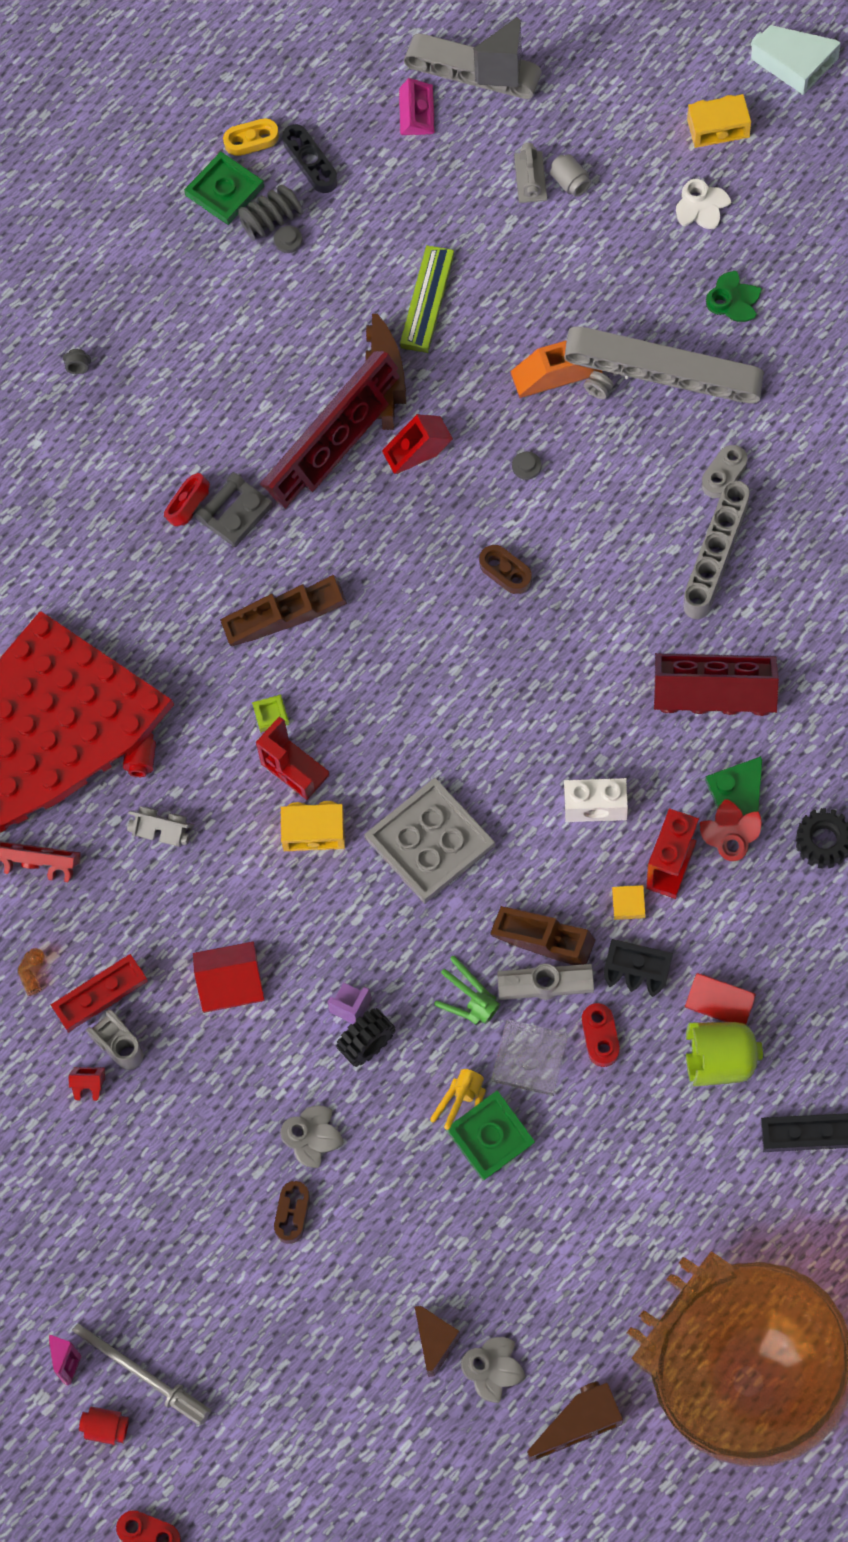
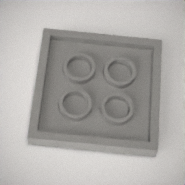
[364,777,495,904]

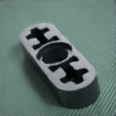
[282,124,338,193]

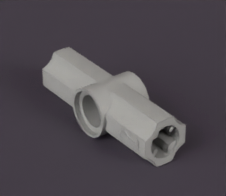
[497,964,594,1000]

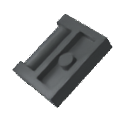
[194,472,273,548]

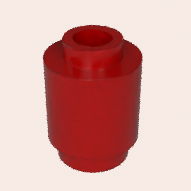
[123,733,156,778]
[79,1406,129,1445]

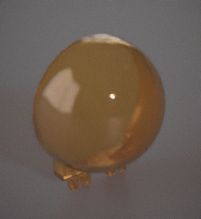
[626,1251,848,1467]

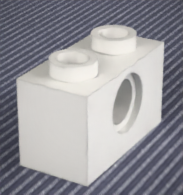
[564,778,628,822]

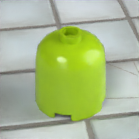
[686,1022,763,1087]

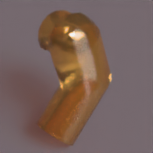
[17,948,45,996]

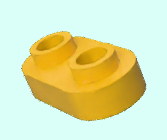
[223,118,279,156]

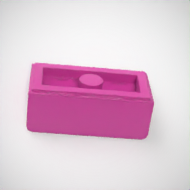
[399,78,435,135]
[49,1335,81,1386]

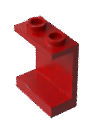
[646,808,699,899]

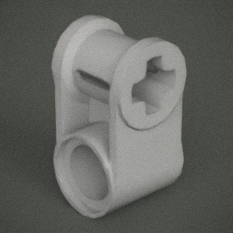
[86,1009,144,1070]

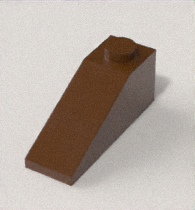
[527,1381,623,1462]

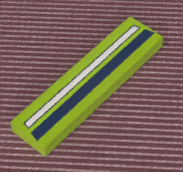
[400,245,454,353]

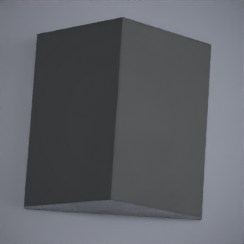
[473,17,522,87]

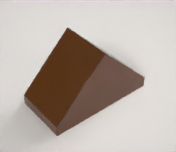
[414,1306,461,1377]

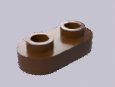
[479,545,532,594]

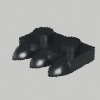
[604,939,673,997]

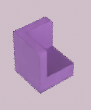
[327,982,372,1024]

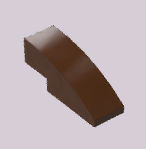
[490,906,596,965]

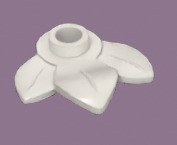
[676,179,731,229]

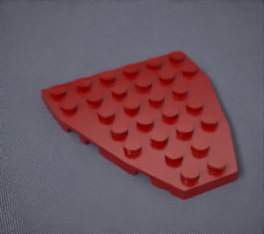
[0,611,175,833]

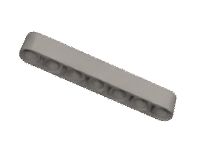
[564,326,764,404]

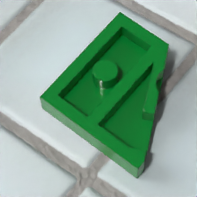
[705,756,762,816]

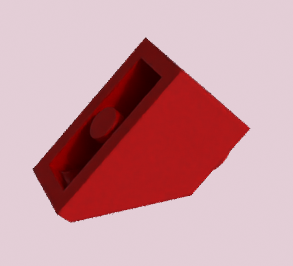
[382,414,453,474]

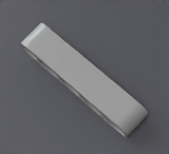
[404,33,542,99]
[683,481,750,619]

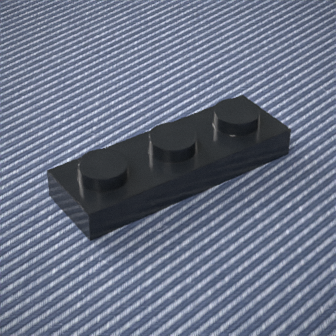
[761,1113,848,1152]

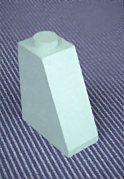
[751,25,841,95]

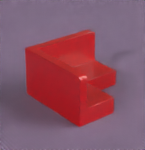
[256,716,330,800]

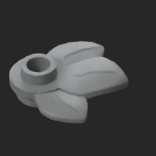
[280,1106,344,1168]
[461,1337,525,1403]

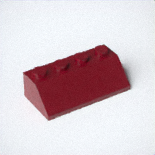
[654,653,779,716]

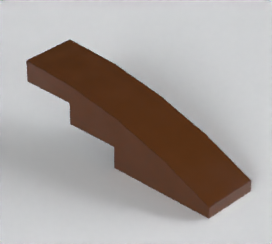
[220,575,347,647]

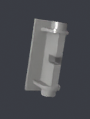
[514,143,547,203]
[127,806,194,847]

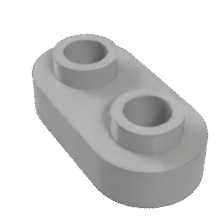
[702,445,747,498]

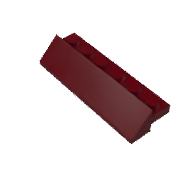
[259,351,400,509]

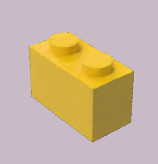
[687,94,751,148]
[281,801,345,852]

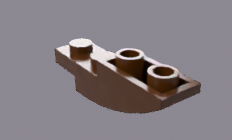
[365,314,406,430]

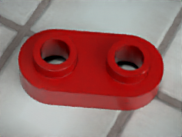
[164,473,210,526]
[582,1003,620,1067]
[116,1510,181,1542]

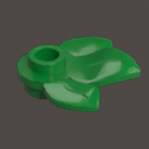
[706,271,761,322]

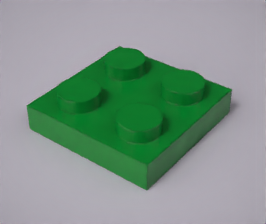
[184,151,265,225]
[445,1090,535,1181]

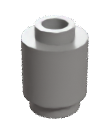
[550,154,591,197]

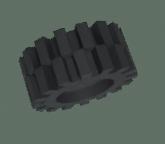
[796,808,848,869]
[336,1008,396,1067]

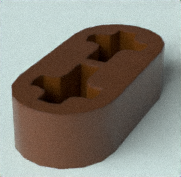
[274,1181,310,1244]

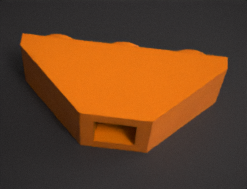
[510,340,603,398]

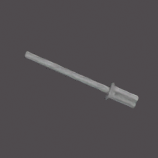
[72,1323,211,1426]

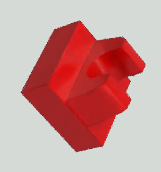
[68,1067,105,1101]

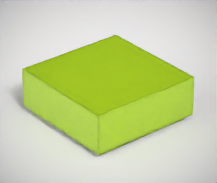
[252,694,289,733]

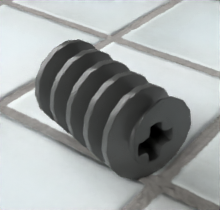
[238,185,303,241]

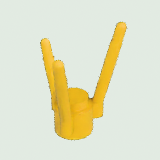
[430,1069,486,1130]

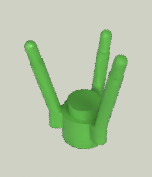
[434,956,500,1025]

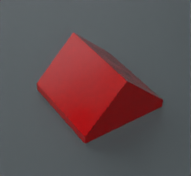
[193,941,265,1013]

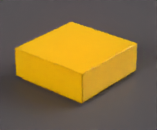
[612,885,645,920]

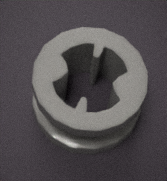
[584,371,614,399]

